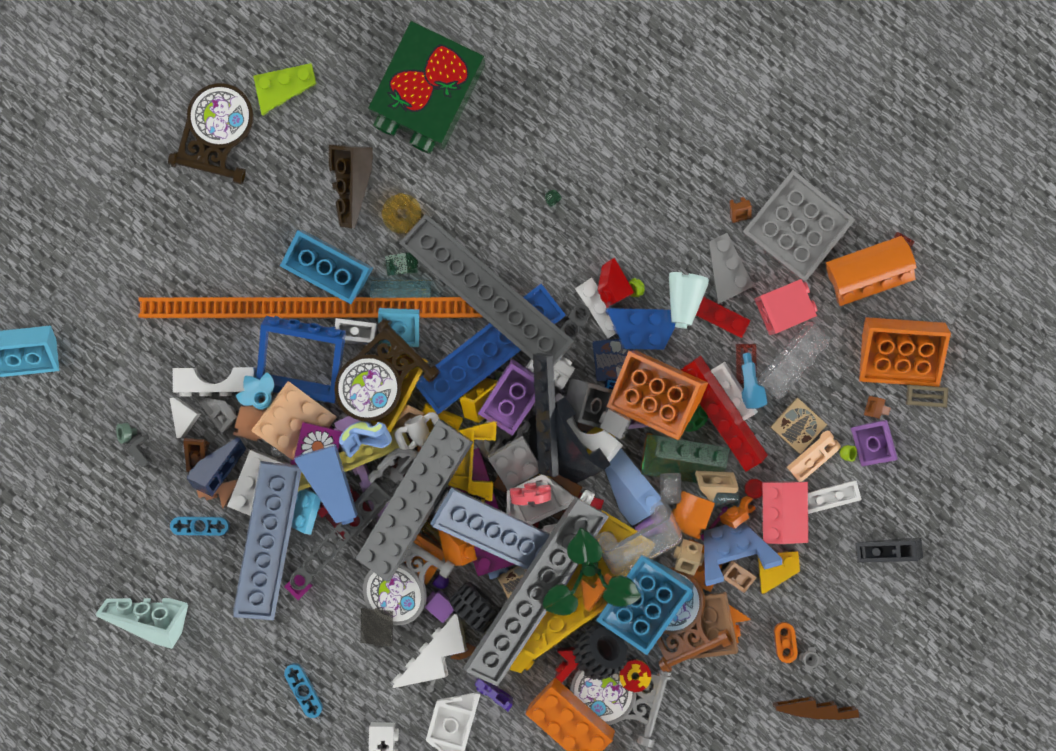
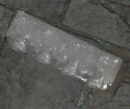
[757,321,831,400]

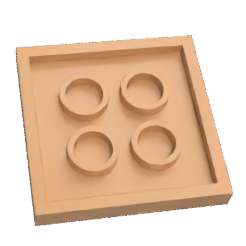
[251,382,337,460]

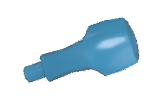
[741,353,767,409]

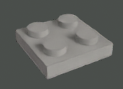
[487,436,539,490]

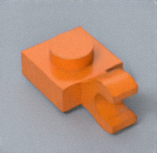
[720,496,756,529]

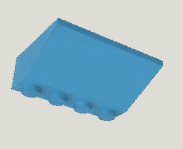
[596,554,694,655]

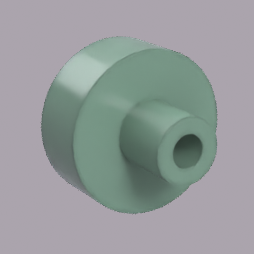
[116,423,137,444]

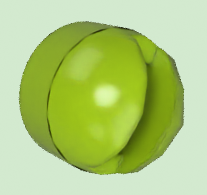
[839,445,857,462]

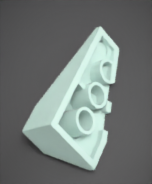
[96,598,188,649]

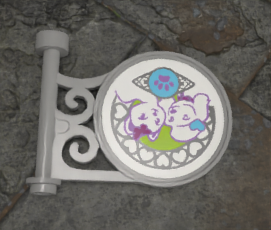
[363,542,455,625]
[570,658,672,747]

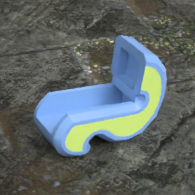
[339,421,392,457]

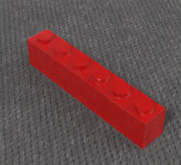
[680,355,768,472]

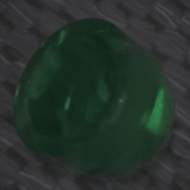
[545,190,562,208]

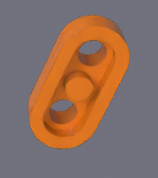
[774,622,798,663]

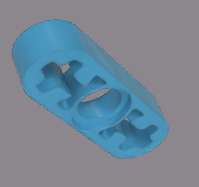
[170,516,230,536]
[284,663,323,718]

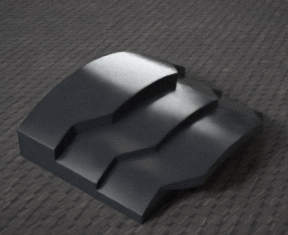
[529,397,611,483]

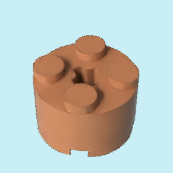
[233,400,267,441]

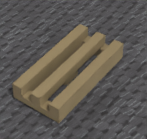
[906,385,948,408]

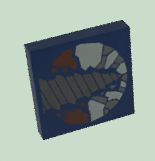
[592,339,634,381]

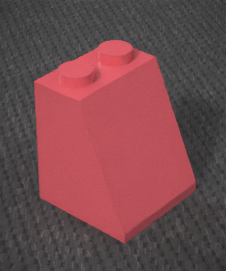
[754,279,818,335]

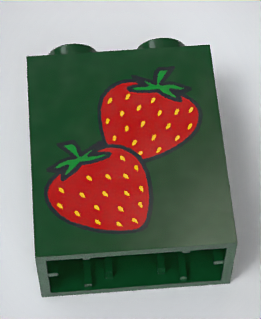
[368,21,485,154]

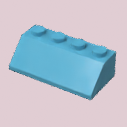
[0,326,59,377]

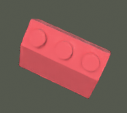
[763,481,808,544]

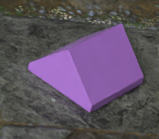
[851,420,898,466]

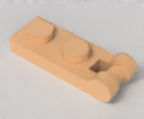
[787,431,841,482]

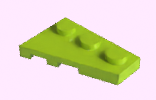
[253,63,317,116]

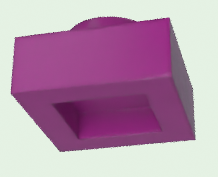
[284,575,313,601]

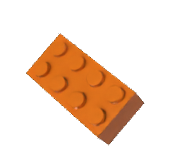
[525,678,615,751]

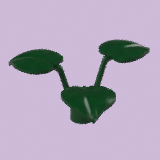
[543,528,641,615]

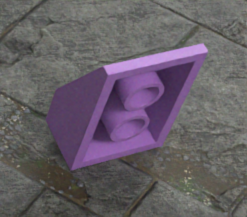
[478,359,535,436]

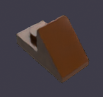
[183,438,210,472]

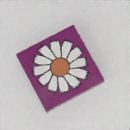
[293,422,343,462]

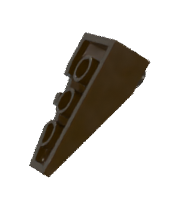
[329,145,373,229]

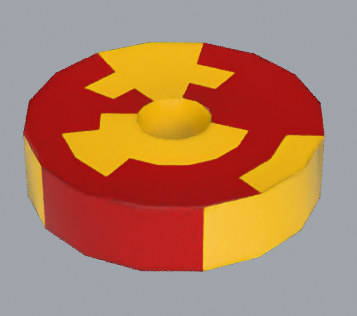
[619,659,652,693]

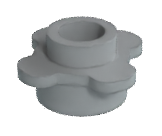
[798,647,822,671]

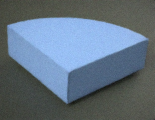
[488,567,509,579]

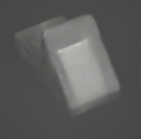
[659,473,681,504]

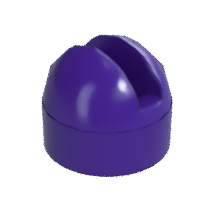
[432,574,449,589]

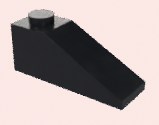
[856,538,923,563]

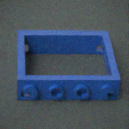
[256,316,346,404]

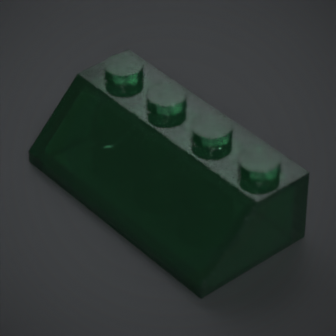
[641,434,730,483]

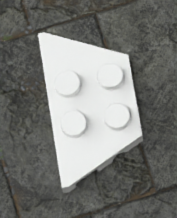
[507,474,574,525]
[426,692,481,751]

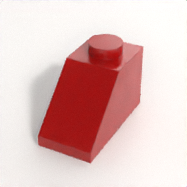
[597,258,634,308]

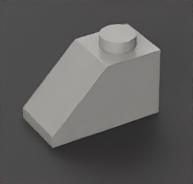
[599,409,632,439]

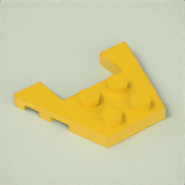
[448,421,497,501]

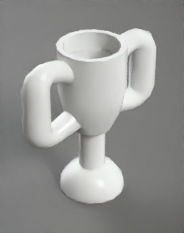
[395,412,440,450]

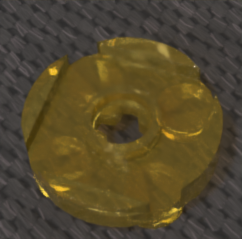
[381,193,422,234]

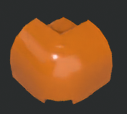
[672,491,715,540]

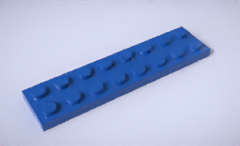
[416,284,566,414]

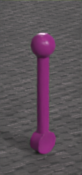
[701,506,729,541]

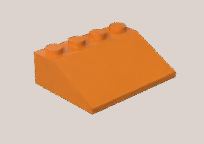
[859,317,951,387]
[606,350,708,440]

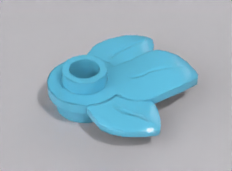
[236,372,275,410]

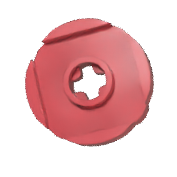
[510,483,551,505]

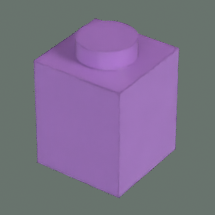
[425,590,454,623]

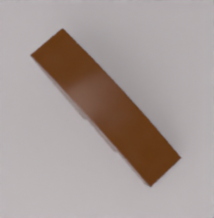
[773,696,859,720]

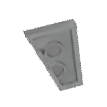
[709,233,754,304]

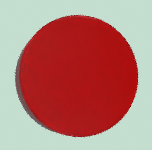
[744,478,763,499]

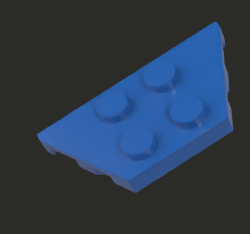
[606,308,675,350]

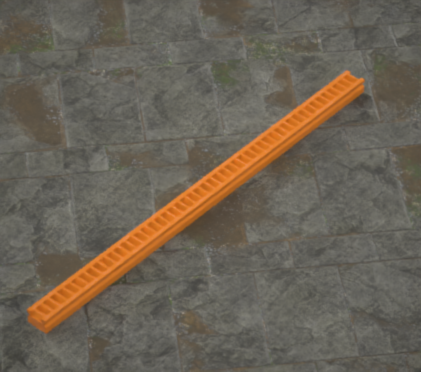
[138,297,483,318]

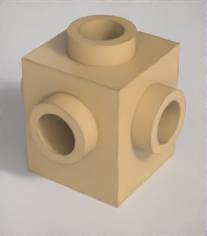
[673,539,704,575]

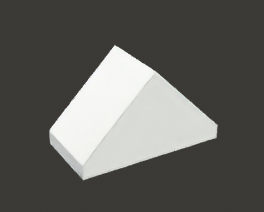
[170,398,201,438]

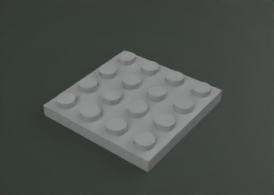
[742,170,855,282]

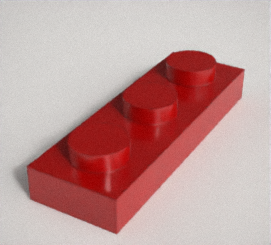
[696,297,751,338]

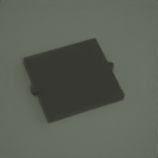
[360,607,393,646]

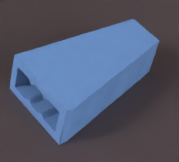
[294,445,358,525]

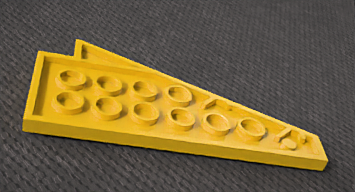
[521,510,654,660]

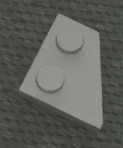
[199,398,237,433]

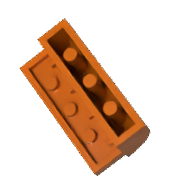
[826,236,917,306]

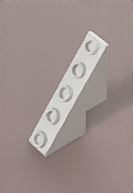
[392,612,468,688]

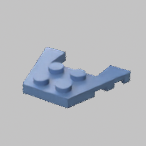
[704,522,782,586]

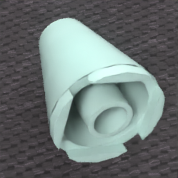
[669,272,709,329]

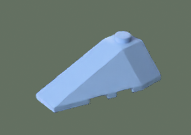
[605,449,665,526]

